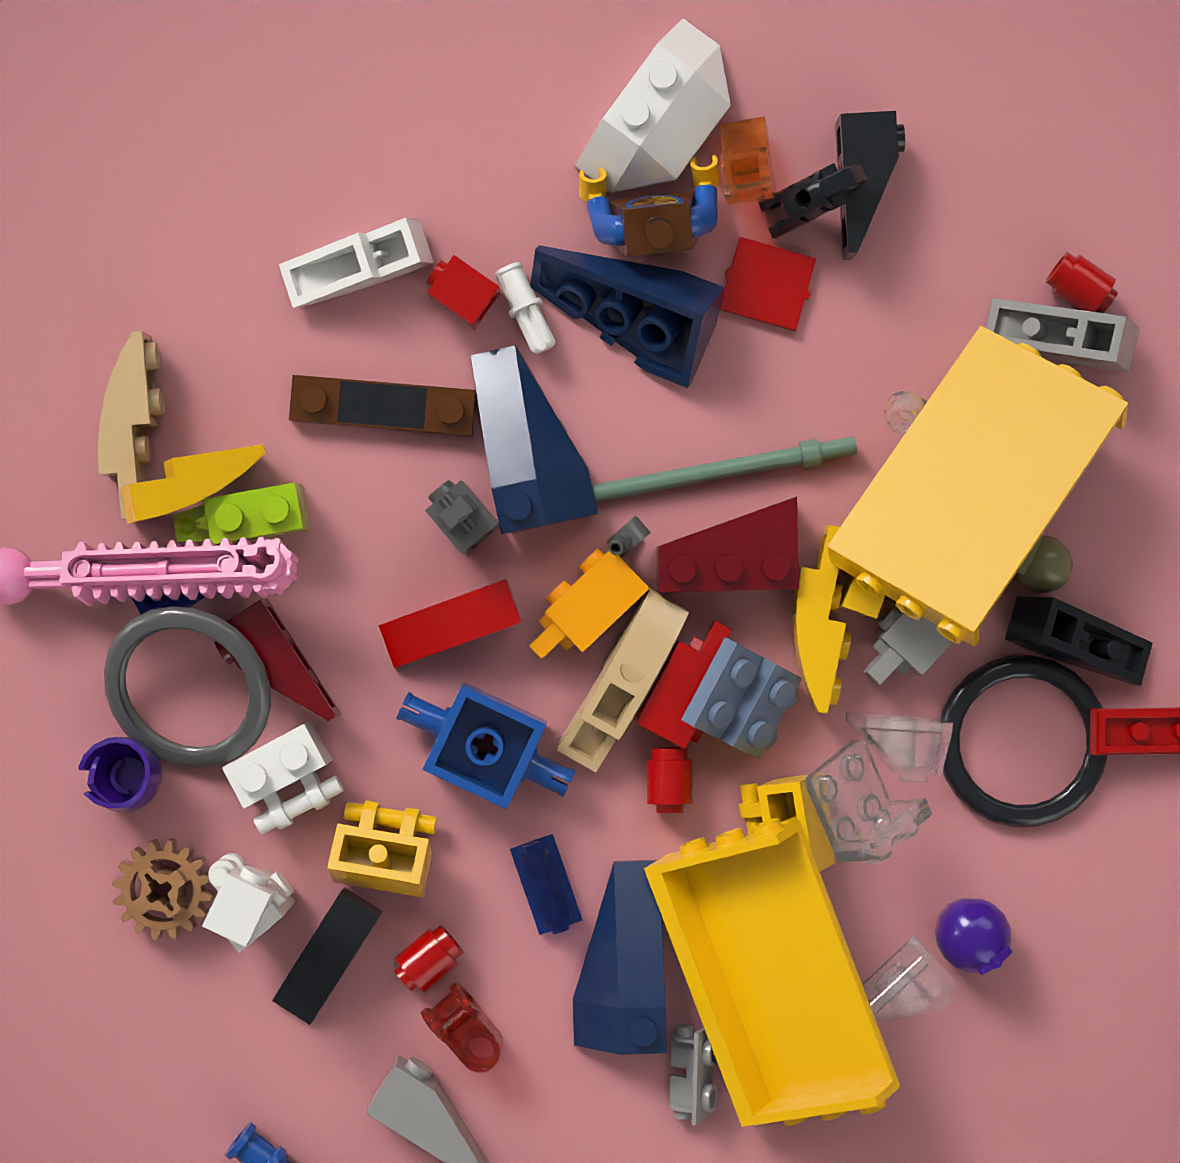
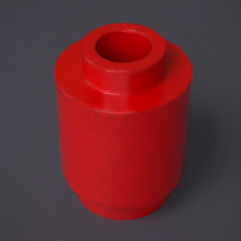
[1046,252,1118,313]
[646,747,693,813]
[394,924,464,993]

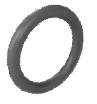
[104,606,271,768]

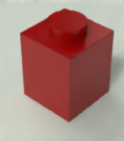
[427,255,501,329]

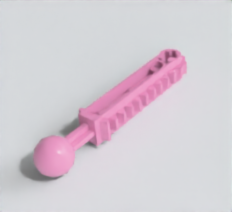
[0,537,299,606]

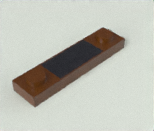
[289,375,476,437]

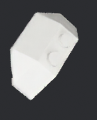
[575,19,731,194]

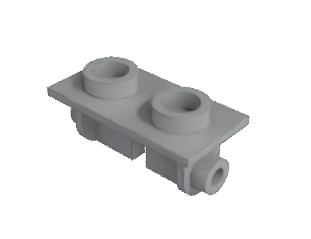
[669,1024,718,1126]

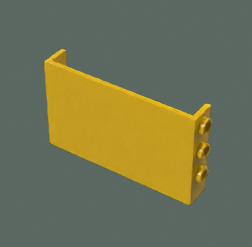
[827,326,1128,647]
[644,818,901,1127]

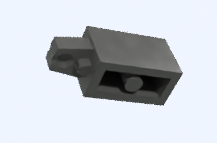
[425,480,500,555]

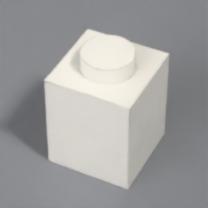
[202,865,278,947]

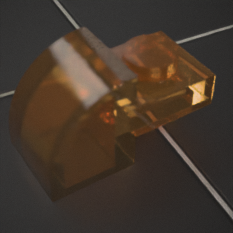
[719,116,776,206]

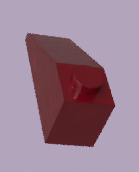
[214,599,341,721]

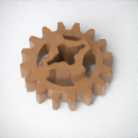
[112,838,215,940]

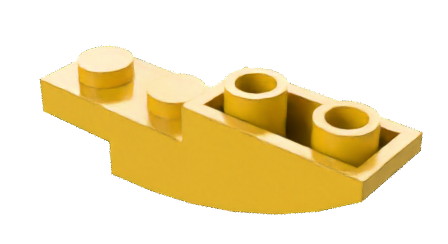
[792,525,851,714]

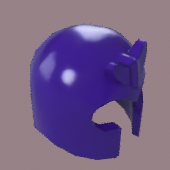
[78,737,162,812]
[935,898,1013,976]

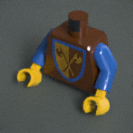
[579,155,720,256]

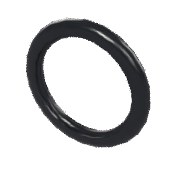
[937,655,1108,827]

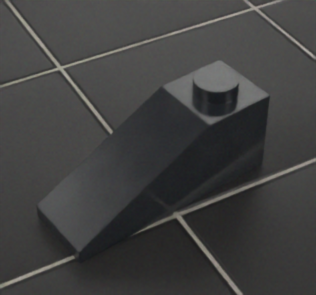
[835,111,905,260]
[1005,596,1153,686]

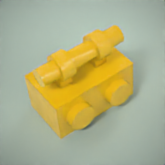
[738,773,835,872]
[327,800,437,898]

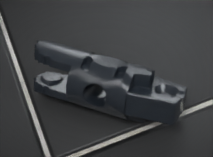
[758,163,869,239]

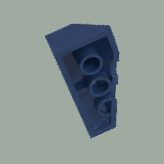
[530,245,725,388]
[471,345,599,534]

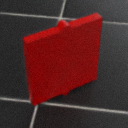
[720,237,817,332]

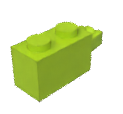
[173,482,310,546]

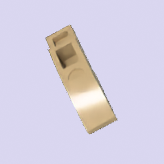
[98,331,165,520]
[556,588,689,772]

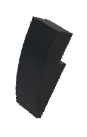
[272,887,383,1025]

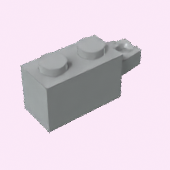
[864,605,953,685]

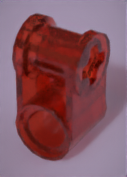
[421,982,504,1073]

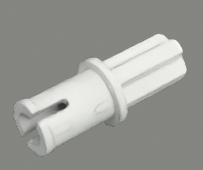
[494,262,555,354]

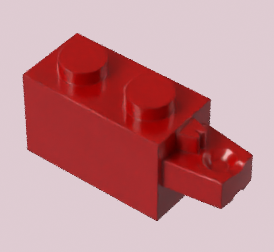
[635,620,732,749]

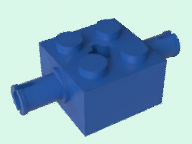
[396,682,576,809]

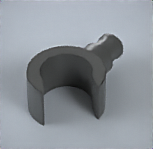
[607,516,651,558]

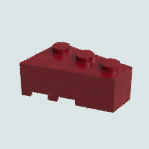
[656,496,799,593]

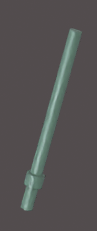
[593,436,857,502]

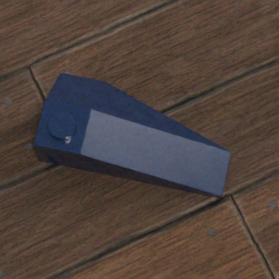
[573,860,667,1055]

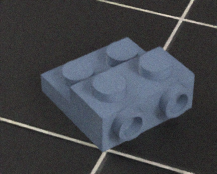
[681,637,802,759]

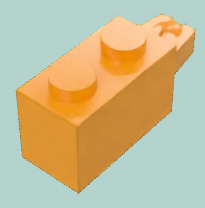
[529,548,650,659]

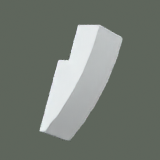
[279,218,434,308]

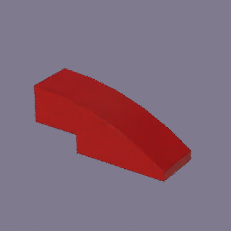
[378,579,522,668]

